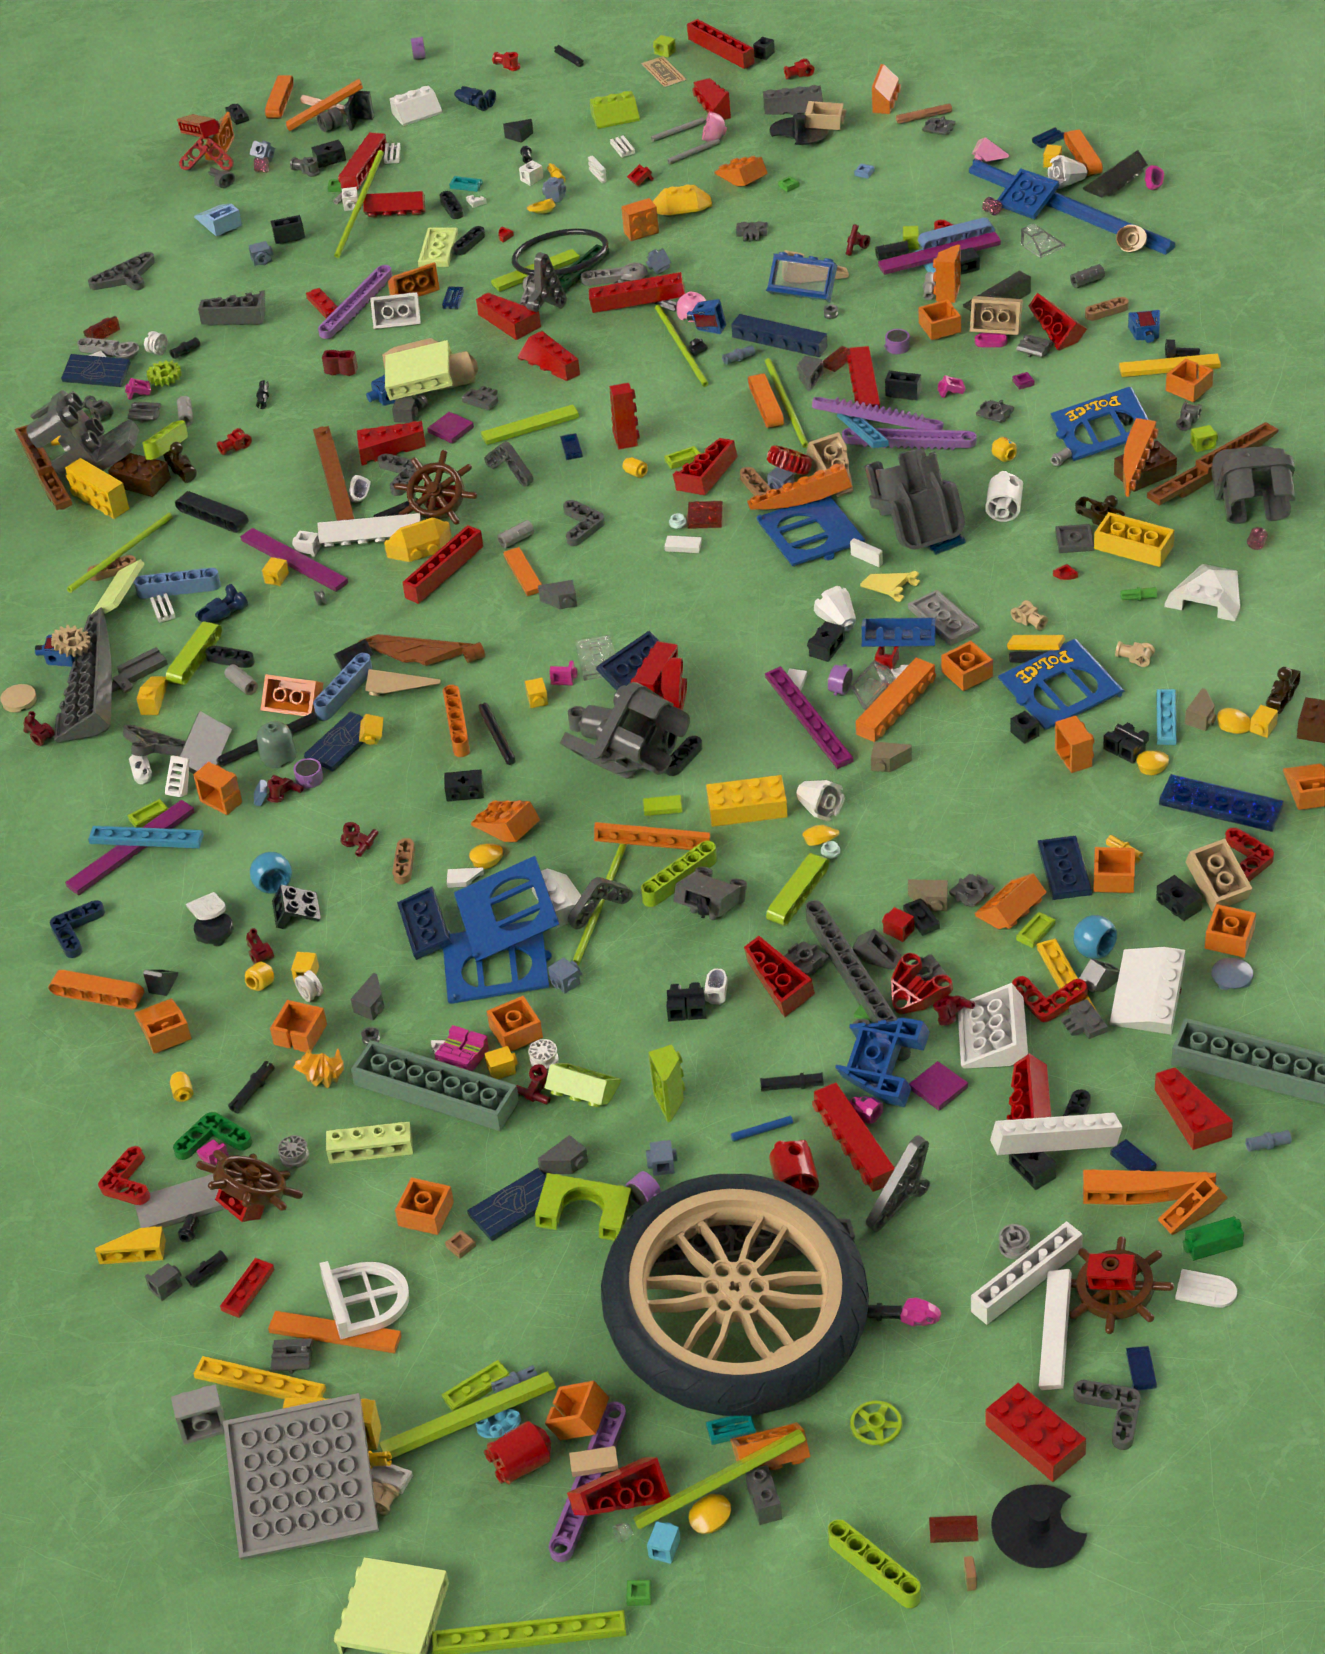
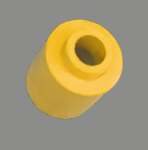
[623,457,648,478]
[170,1071,194,1102]

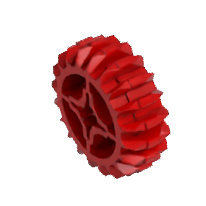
[767,445,813,475]

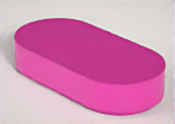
[975,333,1007,347]

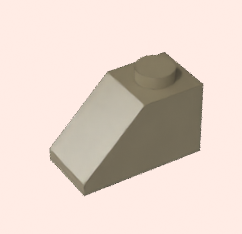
[1185,688,1216,731]
[871,742,912,772]
[908,879,948,911]

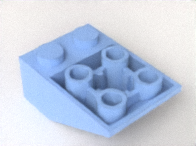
[194,204,242,236]

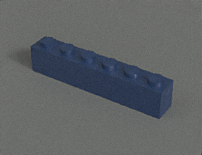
[731,314,828,357]

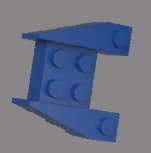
[835,1018,930,1107]

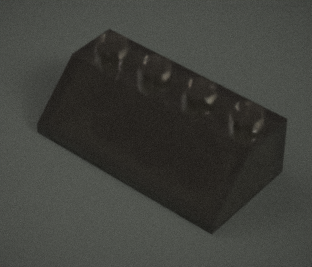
[1083,150,1148,198]
[963,271,1031,311]

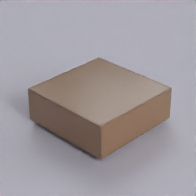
[445,1230,476,1259]
[964,1556,977,1591]

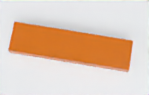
[503,547,542,596]

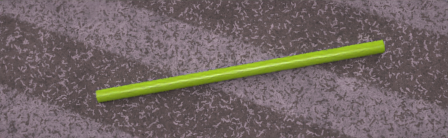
[334,150,384,258]
[655,305,708,387]
[765,358,808,448]
[67,513,173,593]
[572,844,628,965]

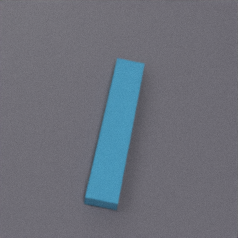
[837,413,889,448]
[88,826,204,848]

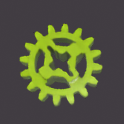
[146,360,182,387]

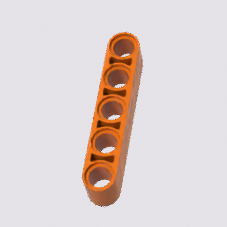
[265,75,294,118]
[1064,129,1103,176]
[748,373,784,428]
[443,685,470,757]
[48,970,145,1009]

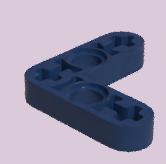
[50,900,105,958]

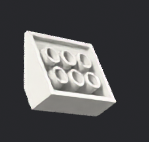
[1109,947,1185,1035]
[958,983,1028,1069]

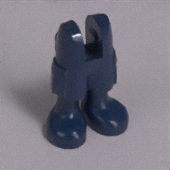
[454,86,496,111]
[195,584,248,623]

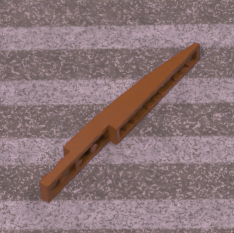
[1147,422,1279,506]
[15,425,72,510]
[313,426,354,521]

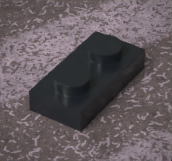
[225,103,249,125]
[334,639,374,671]
[903,898,940,936]

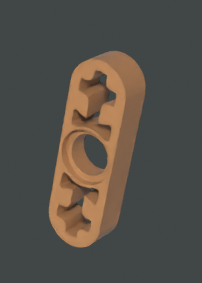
[1085,297,1129,321]
[740,467,771,496]
[87,555,136,581]
[393,838,415,884]

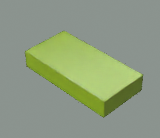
[664,446,701,469]
[643,795,682,816]
[127,799,169,828]
[1016,912,1056,948]

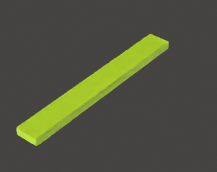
[379,1371,556,1460]
[633,1429,806,1529]
[432,1610,627,1654]

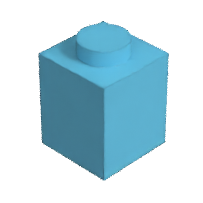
[647,1521,680,1564]

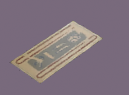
[641,56,687,87]

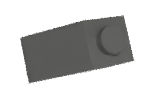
[797,356,823,391]
[392,396,418,423]
[538,580,577,609]
[852,928,902,970]
[1079,959,1120,993]
[351,973,385,1020]
[538,1135,588,1174]

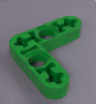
[173,1112,252,1160]

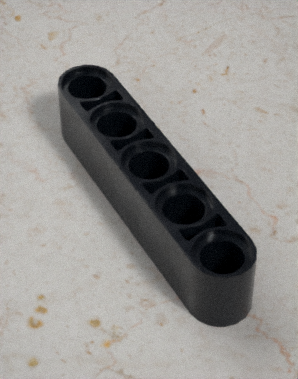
[175,491,249,533]

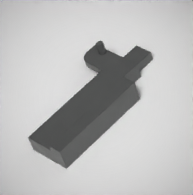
[112,647,168,693]

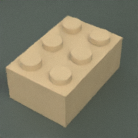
[970,296,1023,335]
[1186,839,1252,912]

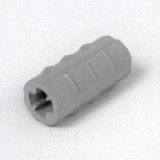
[177,396,193,426]
[498,520,534,548]
[224,664,258,695]

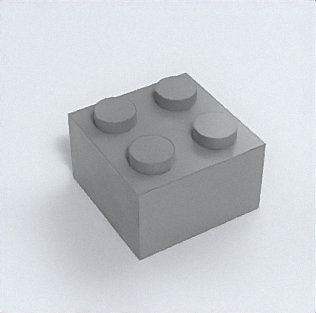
[171,1384,226,1445]

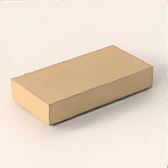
[569,1446,618,1477]

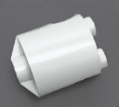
[986,471,1023,522]

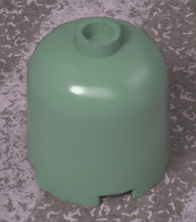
[257,721,297,768]

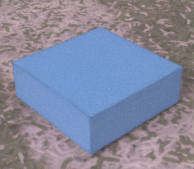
[854,164,874,179]
[254,779,267,806]

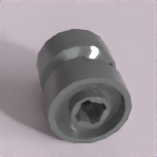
[317,107,344,132]

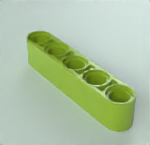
[142,420,188,460]
[166,622,222,685]
[641,841,717,907]
[766,853,830,926]
[828,1519,921,1608]

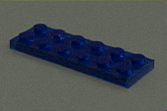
[1159,774,1284,832]

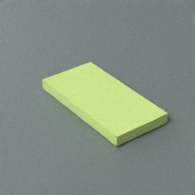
[418,228,458,267]
[91,559,144,614]

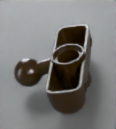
[163,442,197,483]
[1075,495,1125,525]
[1266,666,1301,714]

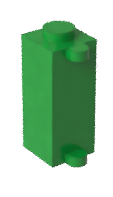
[1183,1216,1244,1261]

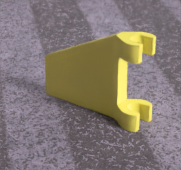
[860,571,920,602]

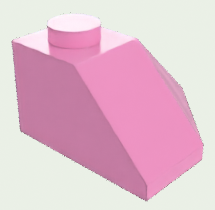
[972,137,1009,162]

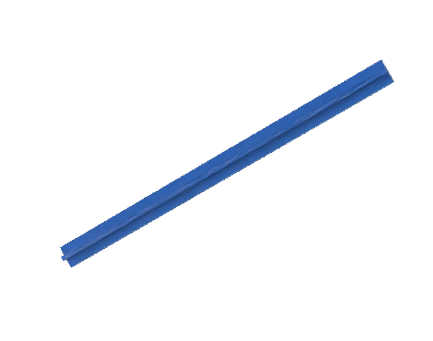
[969,159,1175,255]

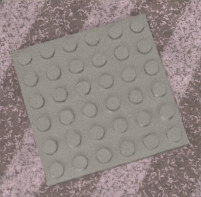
[223,1393,379,1560]

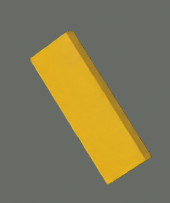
[1007,635,1065,650]

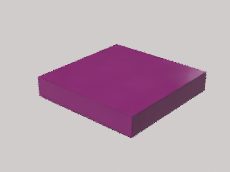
[427,412,474,443]
[909,1061,968,1111]

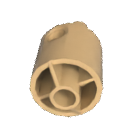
[440,351,478,390]

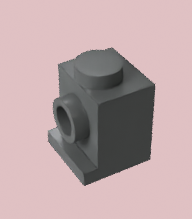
[145,1263,183,1301]

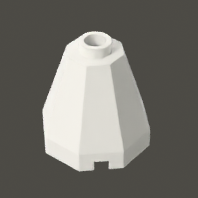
[1048,155,1087,189]
[814,586,856,631]
[796,780,845,822]

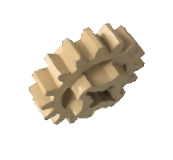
[51,625,91,657]

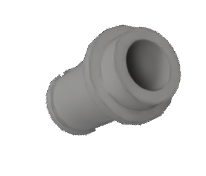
[1051,448,1072,466]

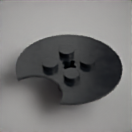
[769,114,828,145]
[991,1484,1087,1568]

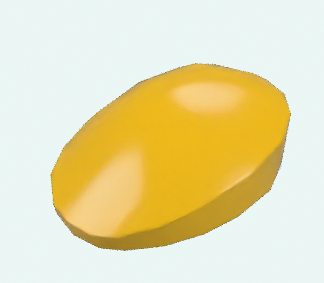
[527,198,556,214]
[1217,708,1251,734]
[1136,750,1169,776]
[802,825,840,846]
[469,843,503,869]
[688,1494,731,1534]

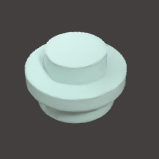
[669,513,686,529]
[821,841,840,859]

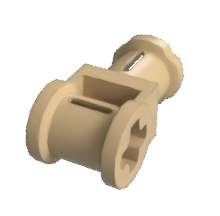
[1011,600,1048,631]
[1115,641,1155,667]
[373,1482,399,1515]

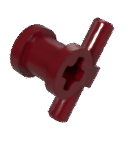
[845,224,871,256]
[23,711,55,746]
[267,775,304,803]
[340,822,379,857]
[246,928,274,964]
[933,995,975,1026]
[516,1064,551,1105]

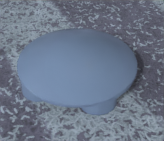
[1212,958,1253,990]

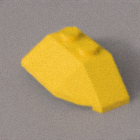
[652,185,712,215]
[384,517,452,562]

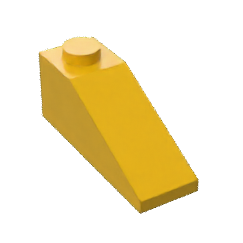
[137,676,168,715]
[95,1226,166,1264]

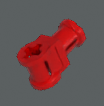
[492,52,521,71]
[784,58,815,79]
[216,428,252,455]

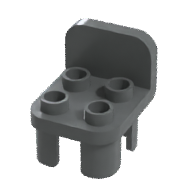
[26,390,139,475]
[1211,446,1295,524]
[864,449,965,550]
[560,682,690,779]

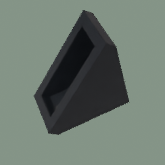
[503,119,533,143]
[143,969,178,996]

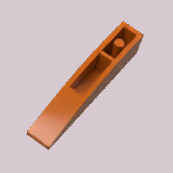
[1123,418,1159,497]
[747,463,852,510]
[1083,1169,1216,1205]

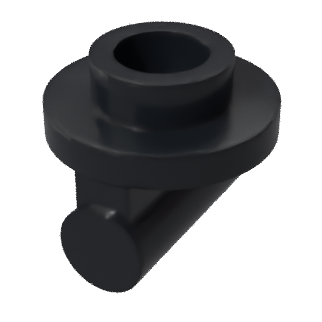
[688,338,708,356]

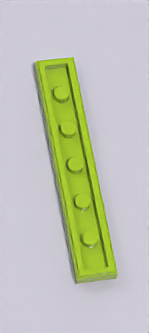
[491,249,580,292]
[481,404,579,445]

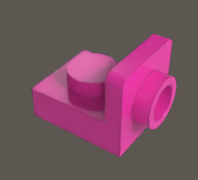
[938,375,965,398]
[125,378,151,400]
[549,661,578,685]
[197,1139,229,1165]

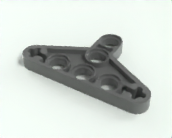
[88,252,155,290]
[526,252,567,312]
[123,725,186,756]
[866,1135,930,1232]

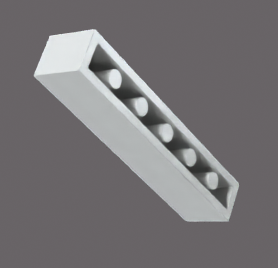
[317,513,422,547]
[990,1113,1122,1155]
[971,1221,1083,1325]

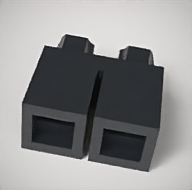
[1103,722,1149,764]
[666,982,707,1022]

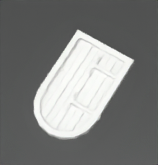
[186,892,226,920]
[1175,1269,1237,1308]

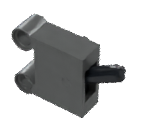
[673,867,747,920]

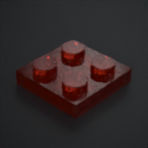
[687,501,723,529]

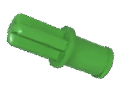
[1120,587,1157,601]

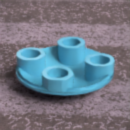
[475,1409,521,1438]

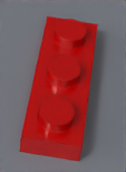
[306,288,337,318]
[220,1258,275,1318]

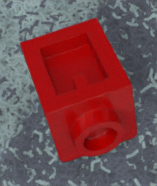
[627,164,654,186]

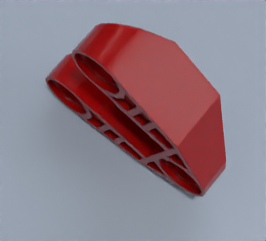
[661,658,687,710]
[891,953,953,1014]

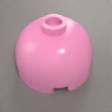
[702,112,727,142]
[676,291,706,322]

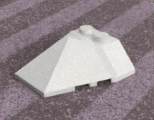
[1165,564,1240,621]

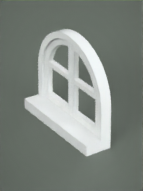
[319,1261,409,1340]

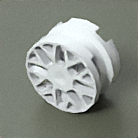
[144,331,168,355]
[294,970,324,1002]
[528,1039,559,1069]

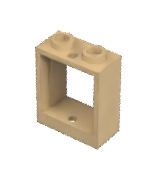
[805,101,846,130]

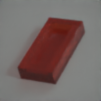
[823,346,850,372]
[929,1515,978,1543]

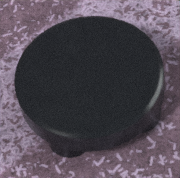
[194,913,234,947]

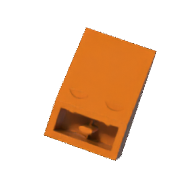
[714,155,768,186]
[1283,763,1325,810]
[470,800,540,842]
[134,998,192,1054]

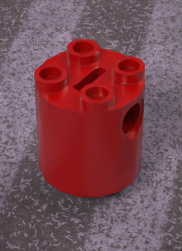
[769,1140,819,1196]
[484,1421,551,1485]

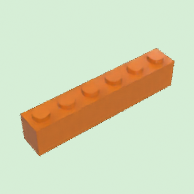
[856,657,936,742]

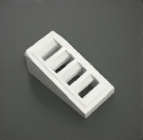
[165,756,190,797]

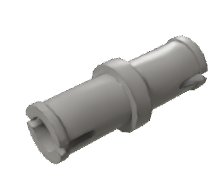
[923,272,936,300]

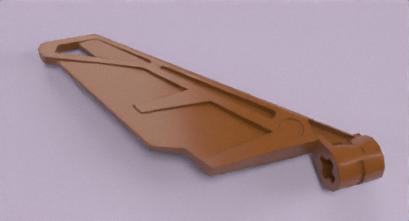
[358,634,485,666]

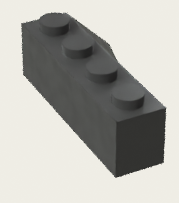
[763,85,823,115]
[198,290,265,325]

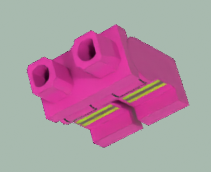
[435,1025,489,1071]

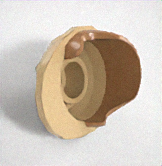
[1116,225,1147,252]

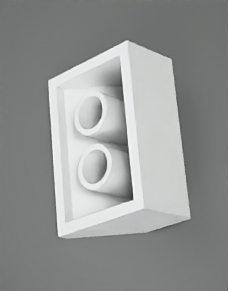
[389,86,442,126]
[370,292,421,329]
[532,868,588,928]

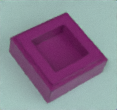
[1012,372,1035,390]

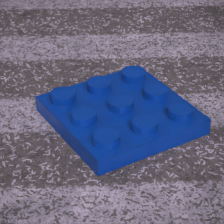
[996,168,1060,220]

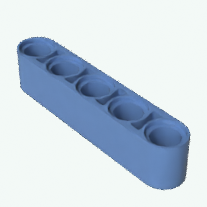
[918,218,995,250]
[134,568,221,599]
[313,653,373,721]

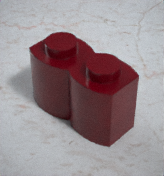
[322,350,358,376]

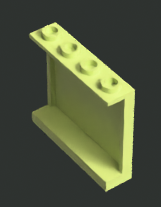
[385,340,452,400]
[334,1557,449,1654]

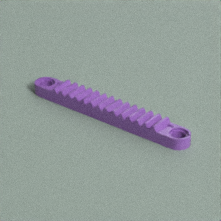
[318,265,392,339]
[812,397,944,430]
[842,428,977,450]
[549,1402,627,1562]

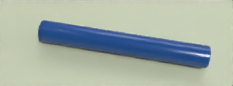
[731,1116,793,1142]

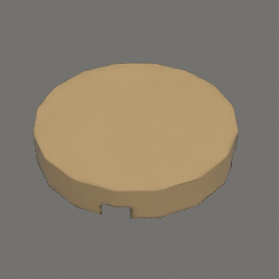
[0,684,37,712]

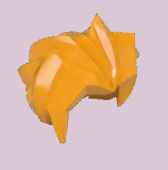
[293,1048,344,1088]

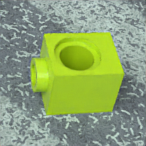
[653,35,676,58]
[903,226,919,250]
[1190,425,1218,452]

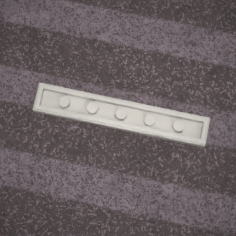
[1039,1269,1072,1390]

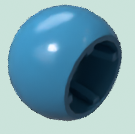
[250,852,292,894]
[1073,915,1117,959]

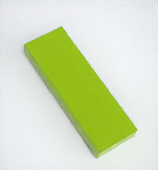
[441,1360,509,1411]

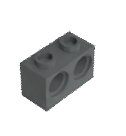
[745,1465,782,1525]

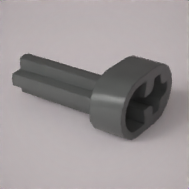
[208,167,235,188]

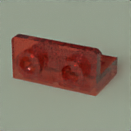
[83,316,120,339]

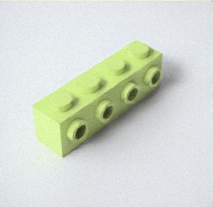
[326,1122,413,1164]

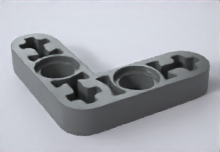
[484,441,533,486]
[378,454,421,496]
[563,500,605,546]
[567,877,633,929]
[1073,1380,1140,1450]

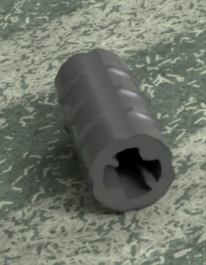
[1070,264,1105,288]

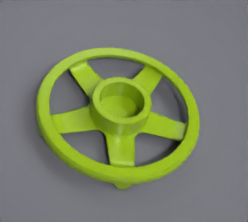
[850,1400,902,1447]

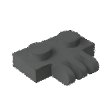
[736,221,768,241]
[462,386,498,410]
[1061,999,1108,1039]

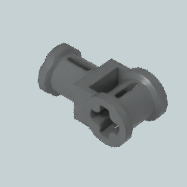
[290,157,320,177]
[83,395,114,421]
[1176,401,1202,431]

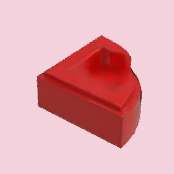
[498,226,514,243]
[1053,564,1078,580]

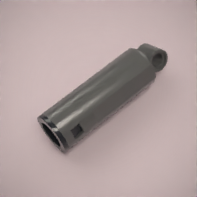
[568,705,677,754]

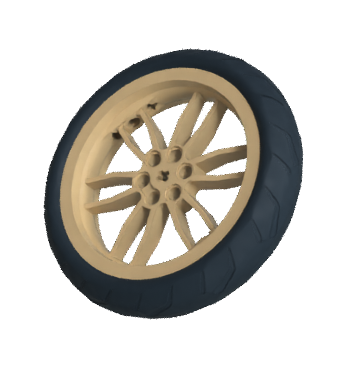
[601,1174,869,1416]

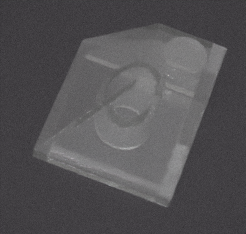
[1021,223,1065,258]
[851,660,895,710]

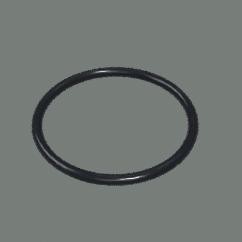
[512,228,609,276]

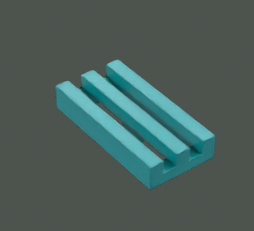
[449,176,483,192]
[706,1416,756,1445]

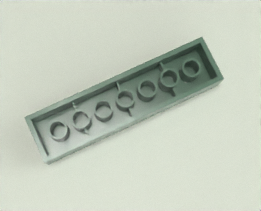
[1171,1018,1325,1105]
[351,1040,519,1131]

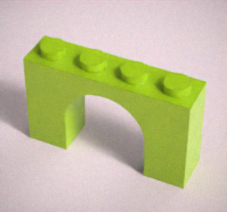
[535,1173,631,1241]

